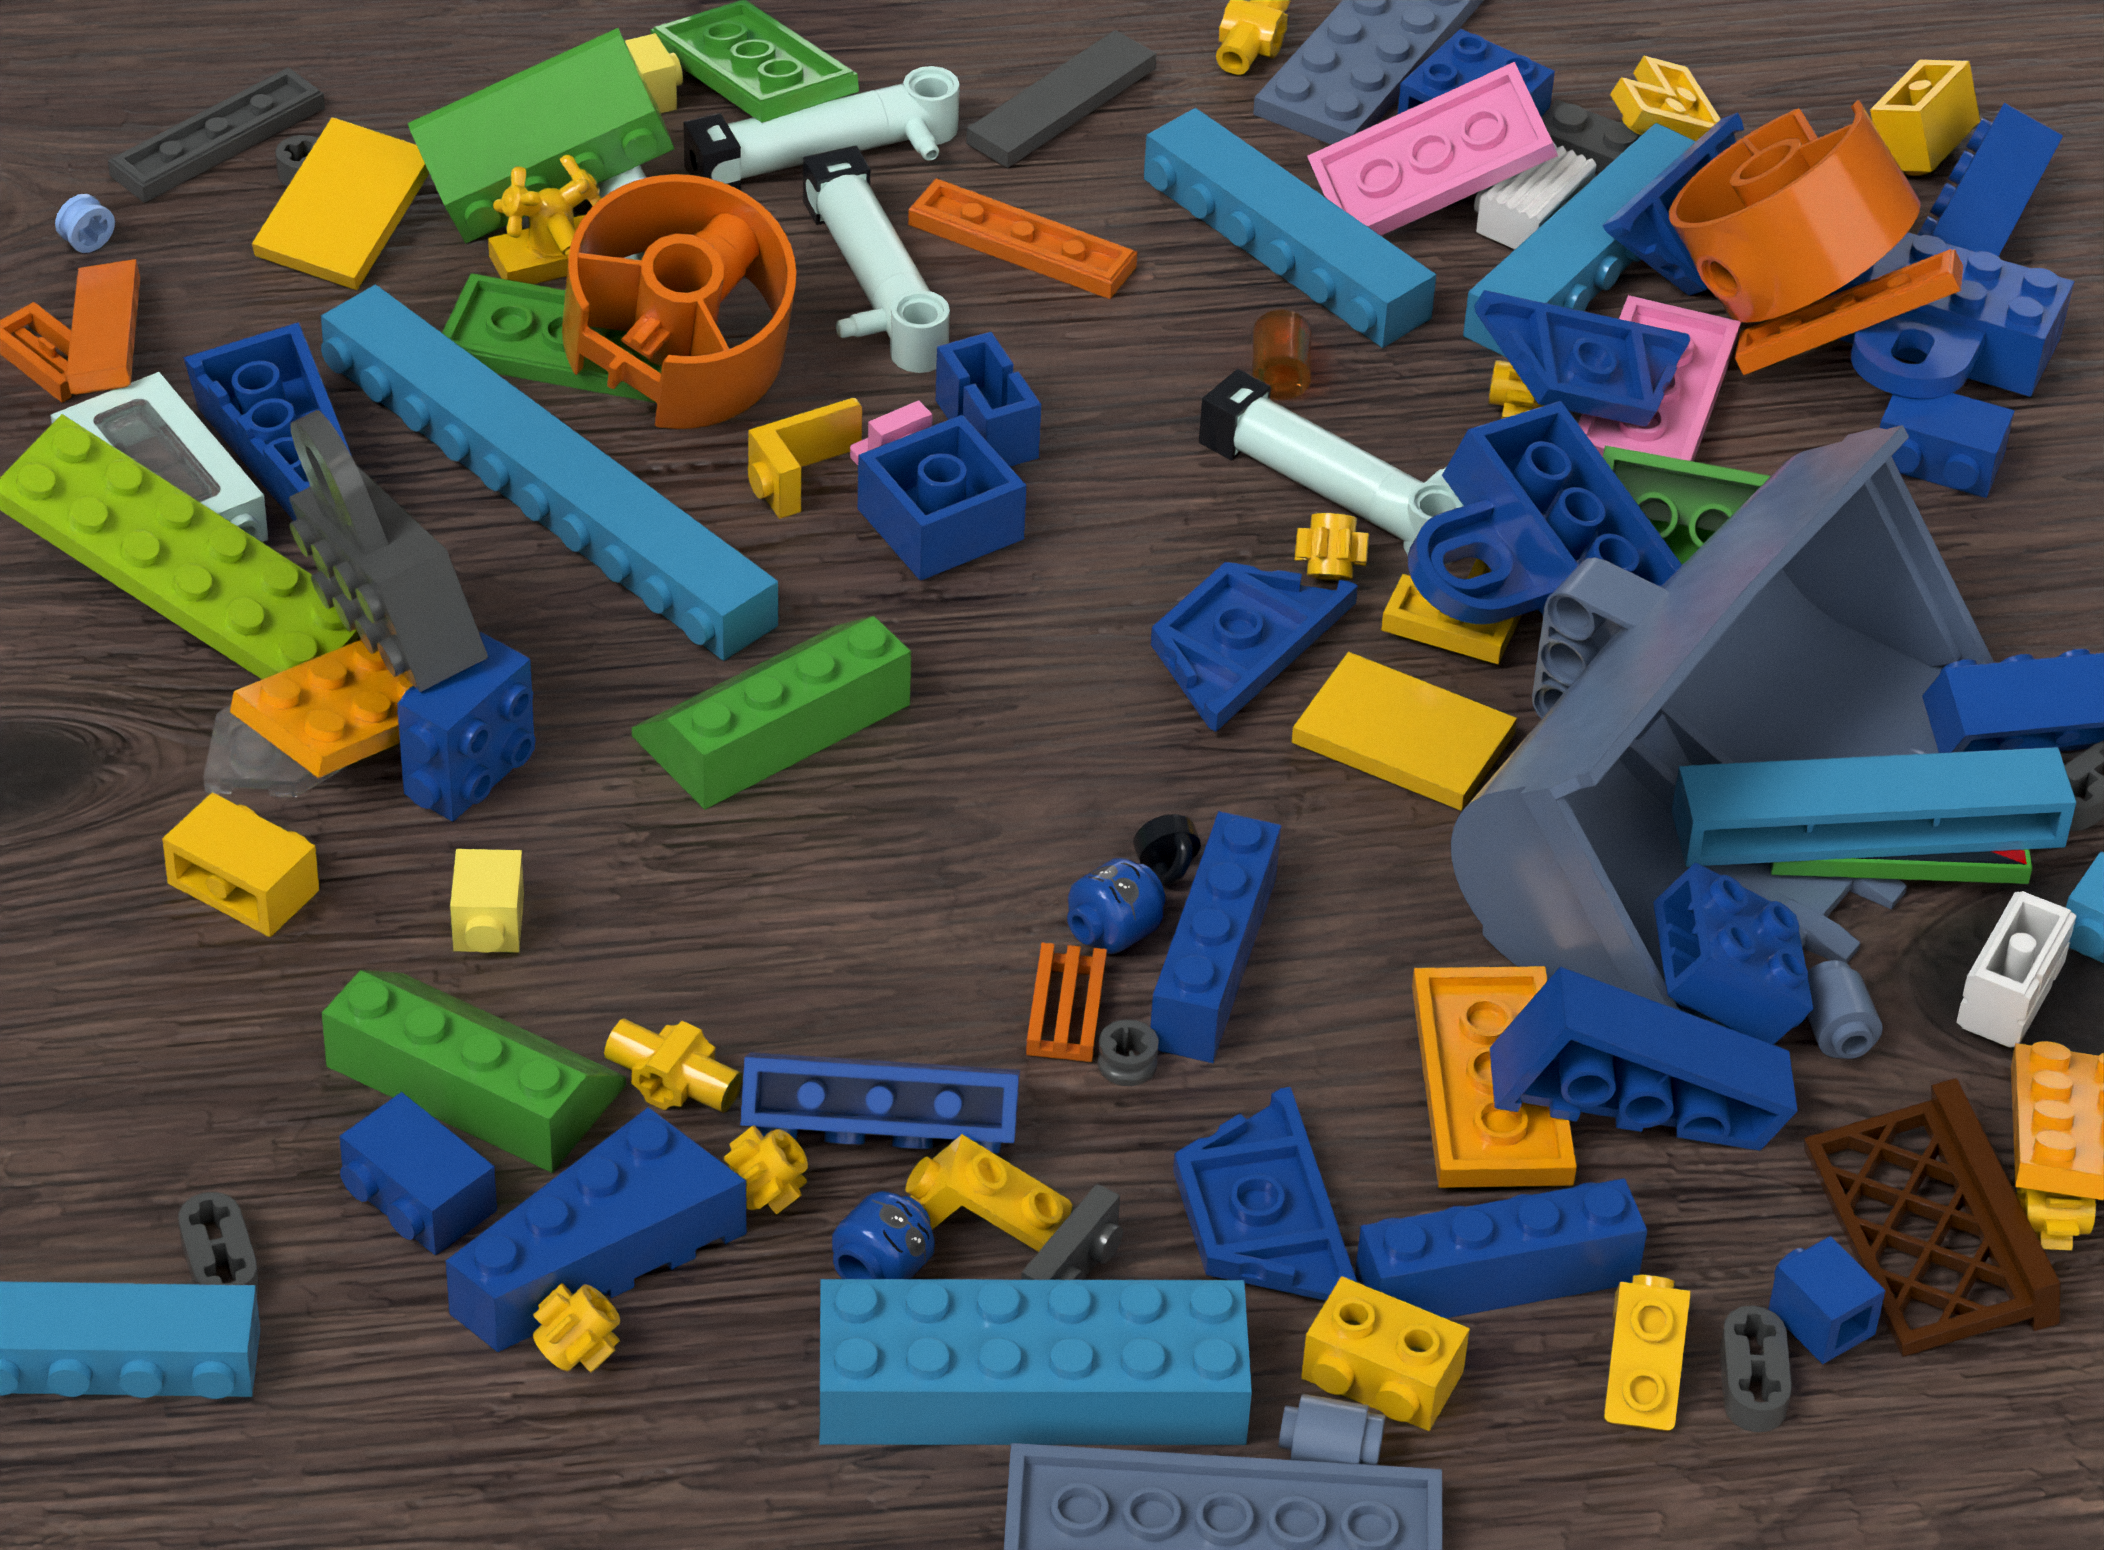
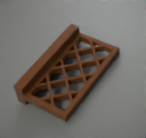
[1804,1078,2060,1357]

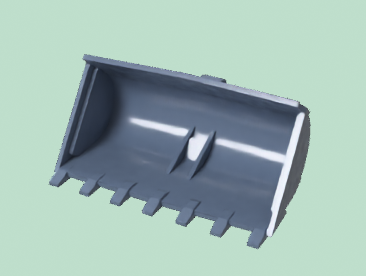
[1451,425,1994,1028]

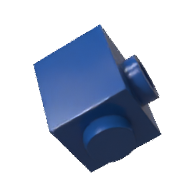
[1768,1236,1886,1365]

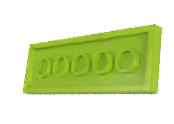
[0,414,359,679]

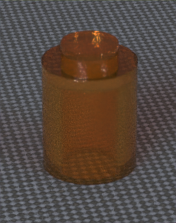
[1252,309,1311,400]

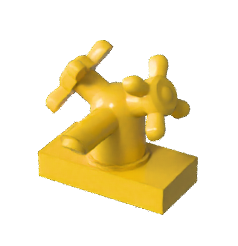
[488,155,602,284]

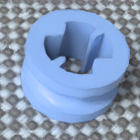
[55,194,115,253]

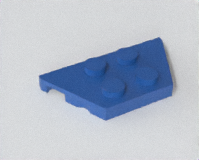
[1602,113,1744,296]
[1474,290,1690,427]
[1151,562,1358,732]
[1173,1087,1357,1300]

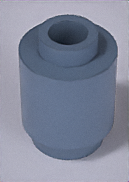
[1807,960,1883,1059]
[1278,1394,1386,1465]

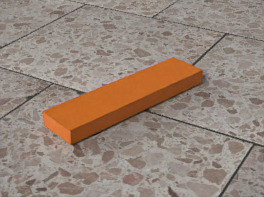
[908,178,1138,299]
[1735,249,1963,376]
[66,259,140,395]

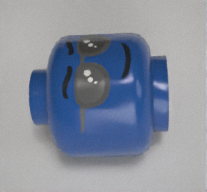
[1067,858,1165,955]
[832,1191,935,1279]

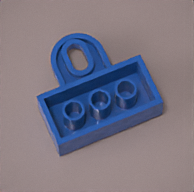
[1815,232,2075,399]
[1408,401,1682,624]

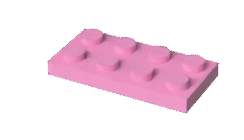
[1307,62,1558,236]
[1578,295,1741,462]

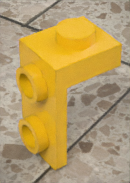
[748,398,862,519]
[905,1134,1072,1252]
[1604,1275,1690,1431]

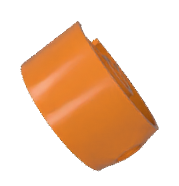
[1669,100,1921,323]
[562,174,796,429]

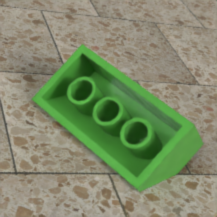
[408,28,675,243]
[1603,445,1770,565]
[632,616,911,810]
[322,970,626,1173]

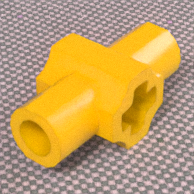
[1216,0,1291,75]
[604,1018,743,1113]

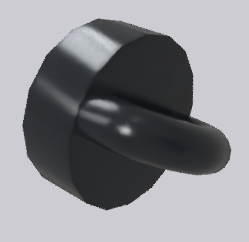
[1133,814,1201,887]

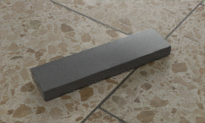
[966,30,1157,168]
[108,67,325,203]

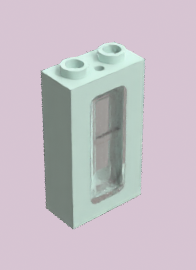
[51,372,268,543]

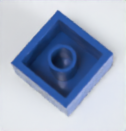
[857,414,1026,581]

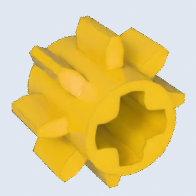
[1488,360,1544,419]
[1295,513,1369,581]
[724,1125,808,1214]
[2016,1187,2096,1251]
[533,1283,620,1372]

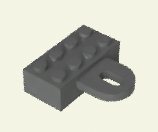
[288,410,489,692]

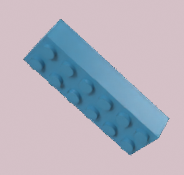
[819,1279,1252,1445]

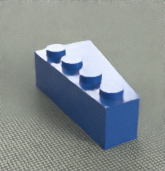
[183,322,352,521]
[1489,967,1798,1151]
[446,1107,747,1352]

